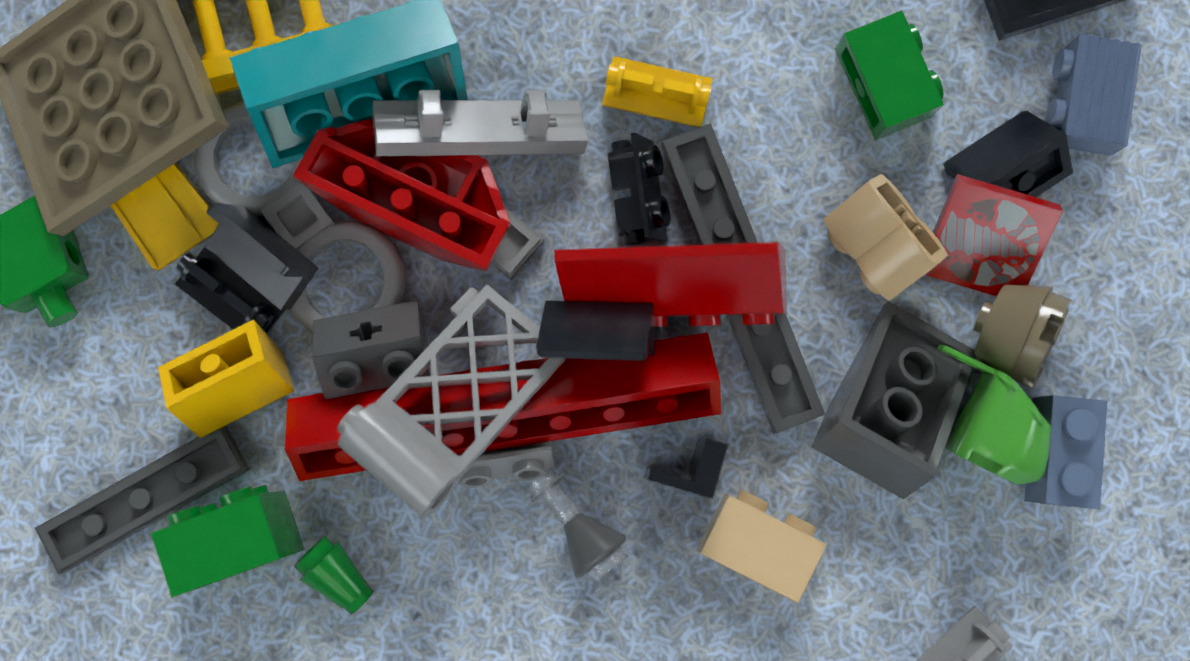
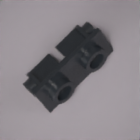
[607,133,671,245]
[175,247,285,334]

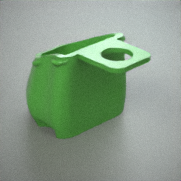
[937,345,1051,485]

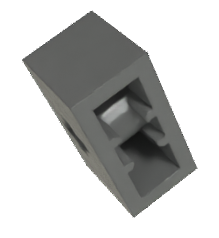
[311,300,431,400]

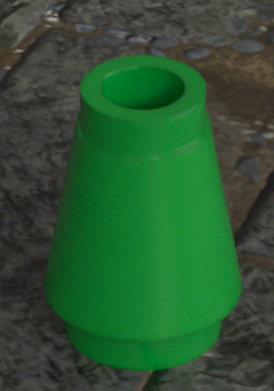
[294,536,374,615]

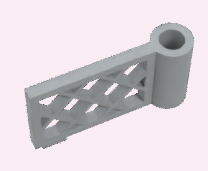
[337,284,566,518]

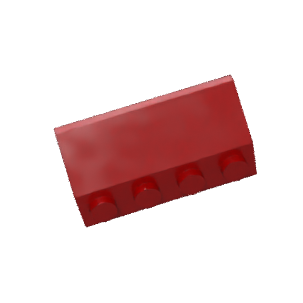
[554,242,787,327]

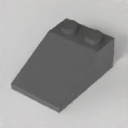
[812,301,976,499]

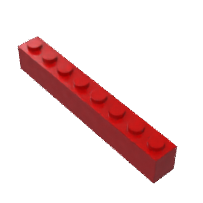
[285,332,721,481]

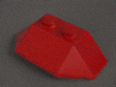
[293,119,510,271]

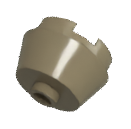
[973,284,1072,388]

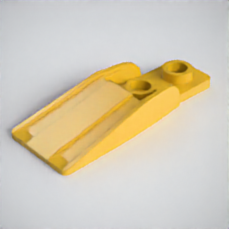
[110,162,219,270]

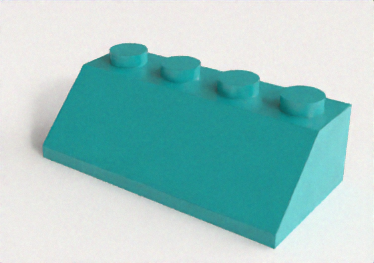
[230,0,468,169]

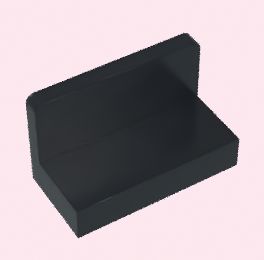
[943,111,1073,197]
[205,203,319,310]
[536,300,656,361]
[644,438,728,499]

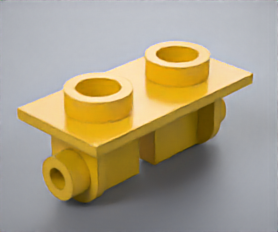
[602,56,713,128]

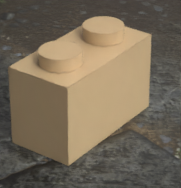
[697,489,827,603]

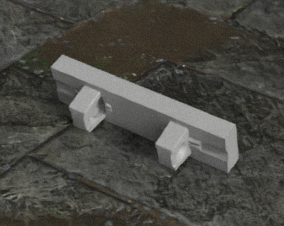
[372,90,588,156]

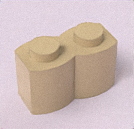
[823,174,948,301]

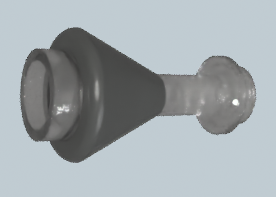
[527,468,628,583]

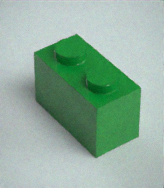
[835,10,944,140]

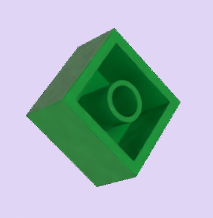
[151,485,305,598]

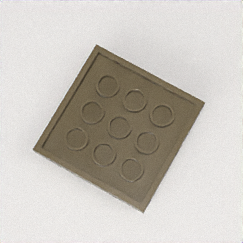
[0,0,229,236]

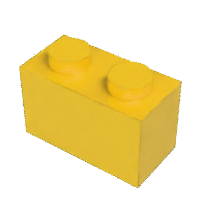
[158,319,295,438]

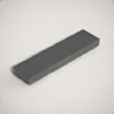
[35,425,250,574]

